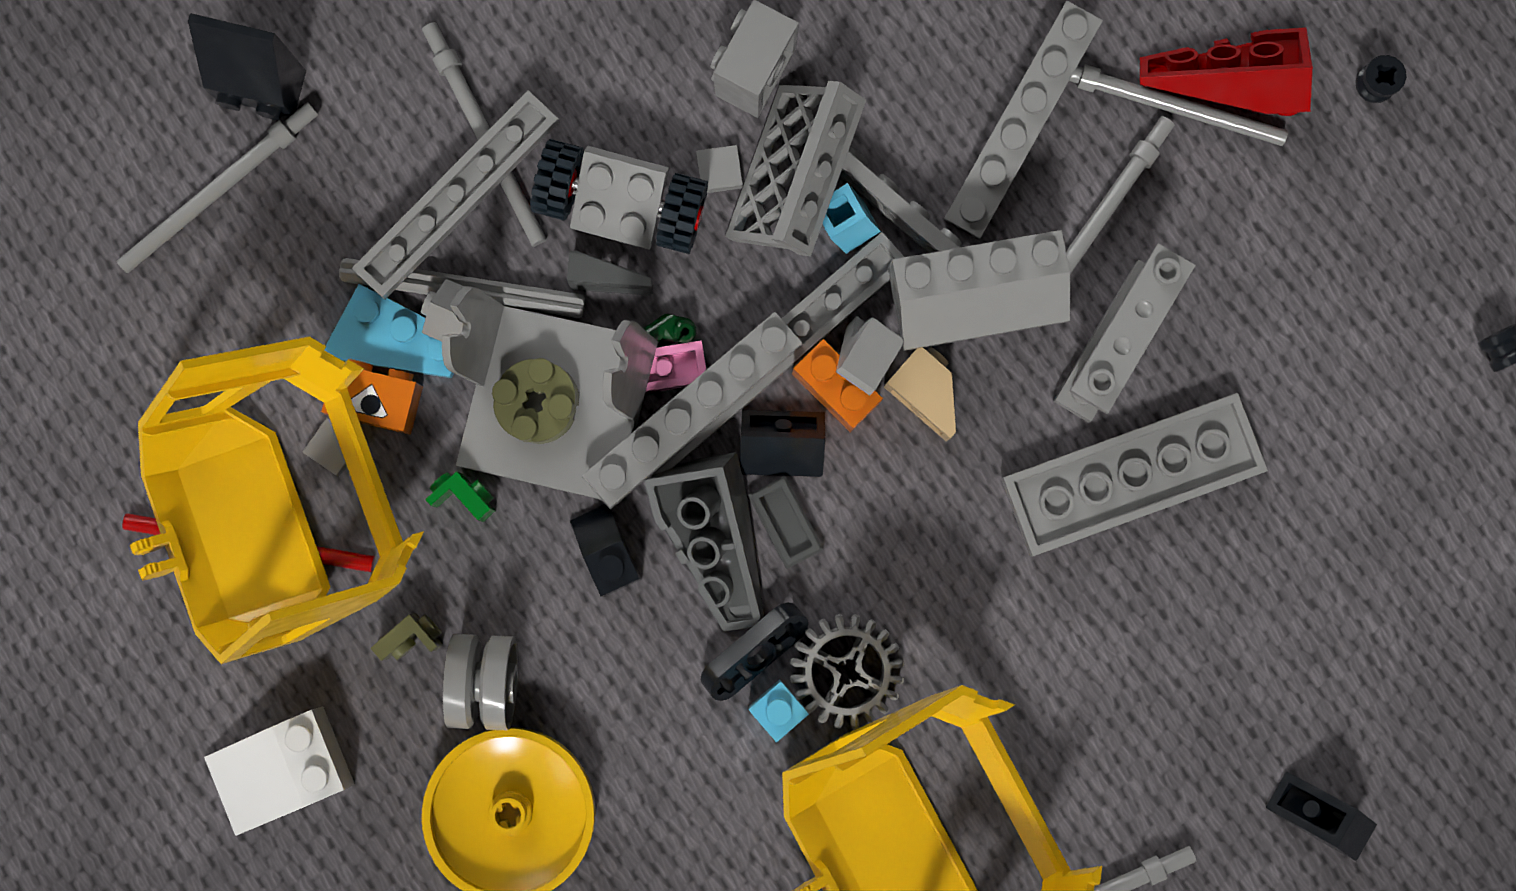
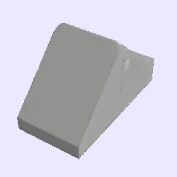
[836,316,904,396]

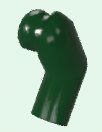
[643,314,696,344]

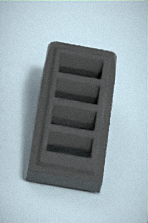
[567,250,653,296]

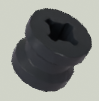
[1355,55,1407,103]
[1478,324,1516,372]

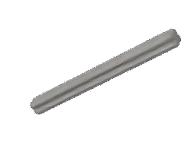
[339,258,585,318]

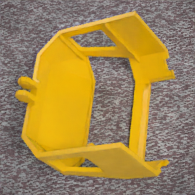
[130,336,424,664]
[782,685,1102,891]

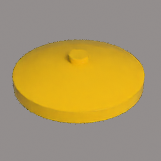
[421,727,596,891]

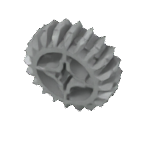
[790,614,904,729]

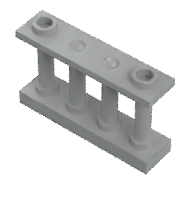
[1053,243,1196,423]

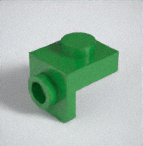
[425,471,496,522]

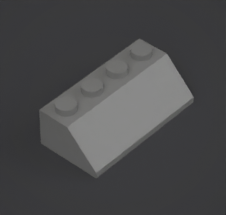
[888,230,1070,351]

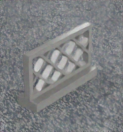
[725,81,866,257]

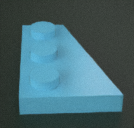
[324,284,454,378]

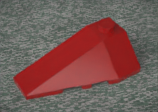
[1140,27,1313,116]

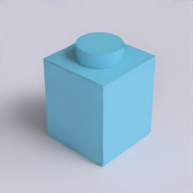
[823,183,881,254]
[748,679,809,743]

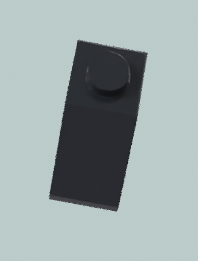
[570,504,642,597]
[1266,771,1377,861]

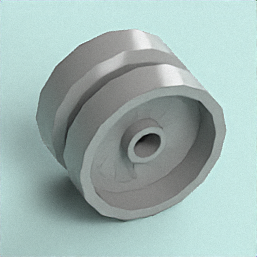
[443,634,518,731]

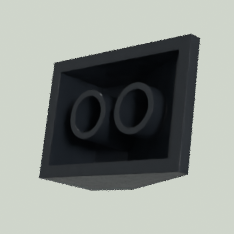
[188,13,306,120]

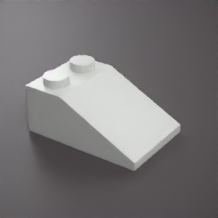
[204,707,355,836]

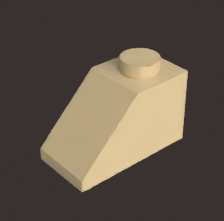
[884,347,956,441]

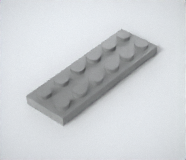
[1001,393,1268,557]

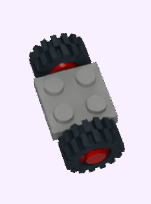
[530,139,708,254]

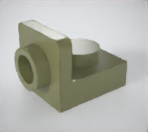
[370,613,443,661]

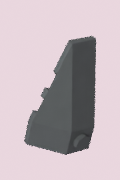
[644,452,764,631]

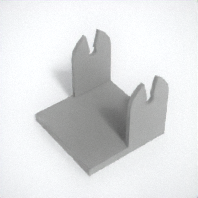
[442,286,658,504]

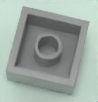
[710,0,799,118]

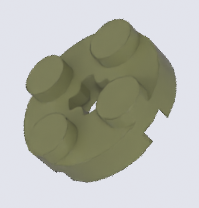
[492,358,579,444]

